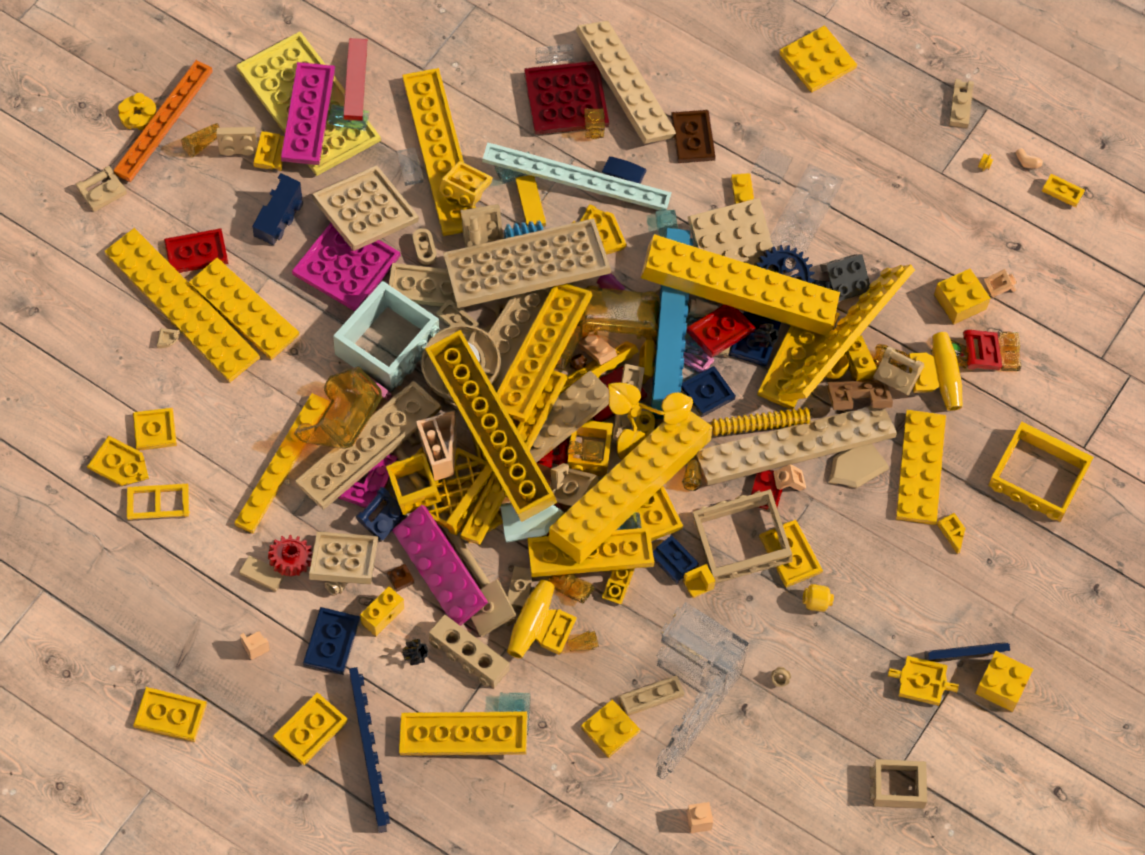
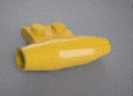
[906,332,963,411]
[507,580,577,659]

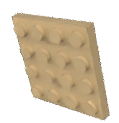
[312,166,419,251]
[687,198,775,272]

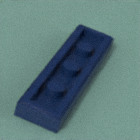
[924,642,1010,660]

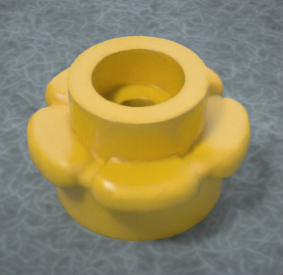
[978,153,994,171]

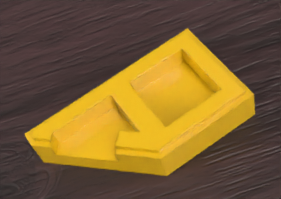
[937,513,966,554]

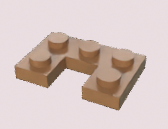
[827,380,893,411]

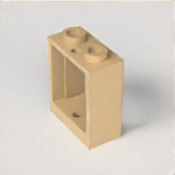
[869,759,927,809]

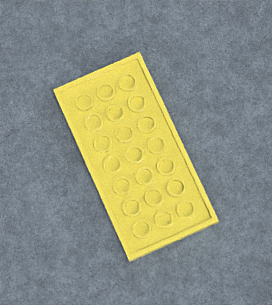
[236,31,381,176]

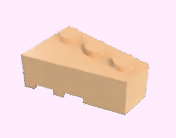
[416,411,457,481]

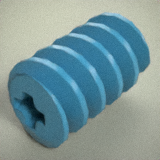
[504,220,544,239]

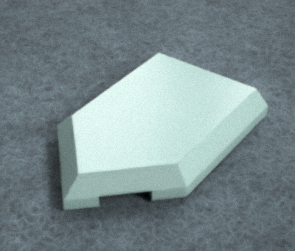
[501,503,564,542]

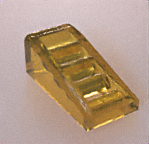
[181,123,220,157]

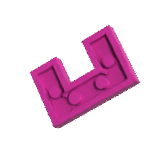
[338,454,398,511]

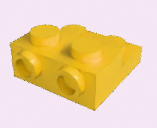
[439,161,493,207]

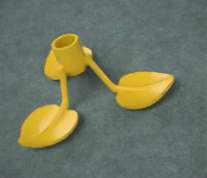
[608,383,693,460]

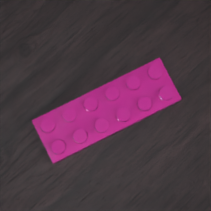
[281,62,335,165]
[392,505,488,626]

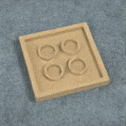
[309,532,378,584]

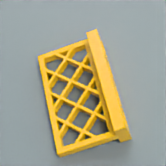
[429,448,494,536]

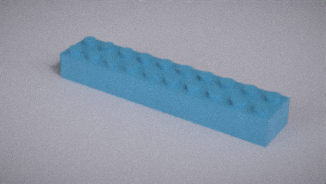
[650,228,693,420]

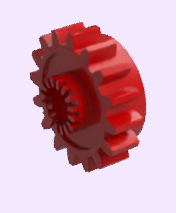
[268,535,313,577]

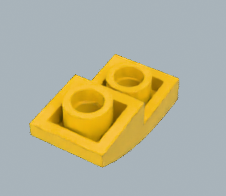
[602,568,635,605]

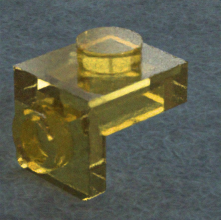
[584,109,605,139]

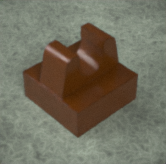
[387,564,415,592]

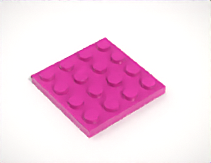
[292,223,401,311]

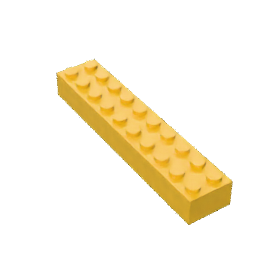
[641,234,840,336]
[425,330,557,522]
[549,411,712,564]

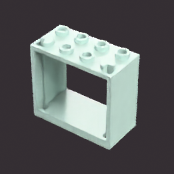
[333,281,440,393]

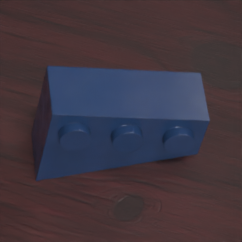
[252,173,303,246]

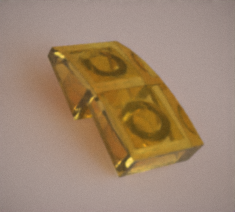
[999,331,1021,371]
[548,574,595,604]

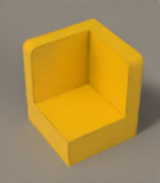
[683,564,716,598]

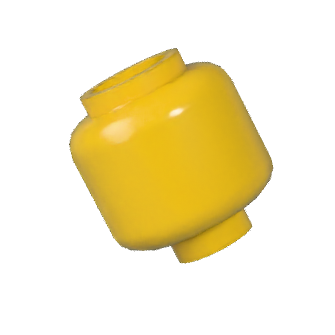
[802,584,834,612]

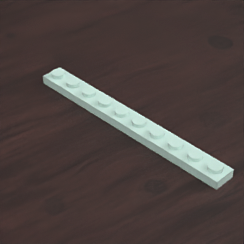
[482,142,672,212]

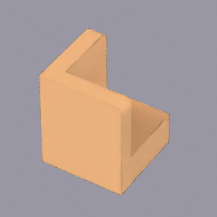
[240,631,270,660]

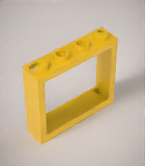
[988,421,1094,522]

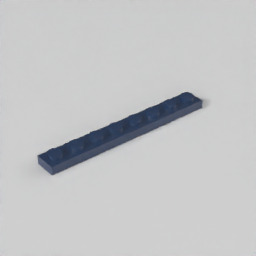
[349,667,390,833]

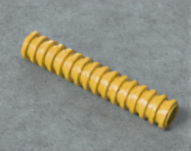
[711,407,810,436]

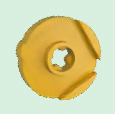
[118,93,157,130]

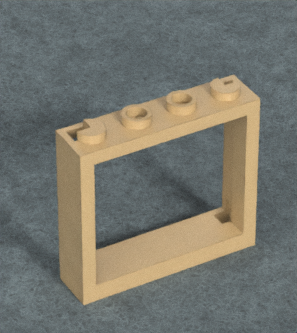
[693,489,793,584]

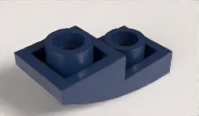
[602,156,647,184]

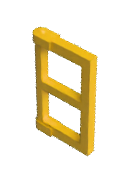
[126,483,190,520]

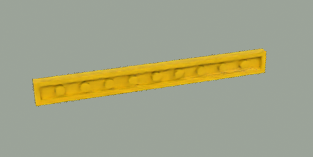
[460,370,568,545]

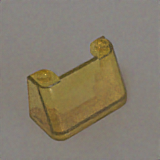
[578,285,660,345]
[294,366,382,449]

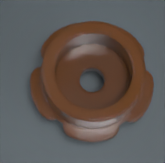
[569,353,588,371]

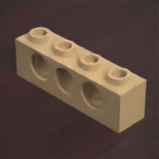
[429,615,510,688]

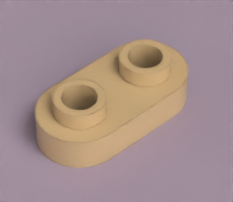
[413,228,437,265]

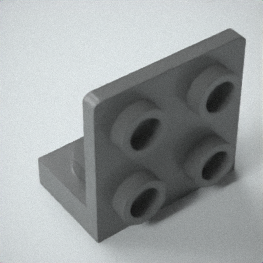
[820,254,870,301]

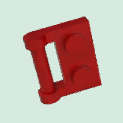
[963,330,1002,371]

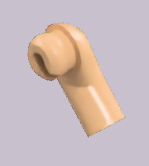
[1015,148,1042,169]

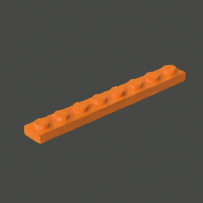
[114,60,213,183]

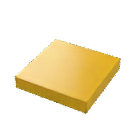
[133,407,177,451]

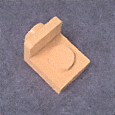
[984,269,1017,298]
[774,464,806,491]

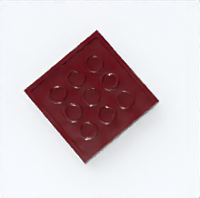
[524,61,609,135]

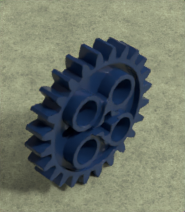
[754,245,815,283]

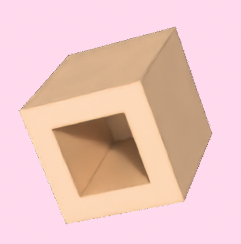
[687,802,713,833]

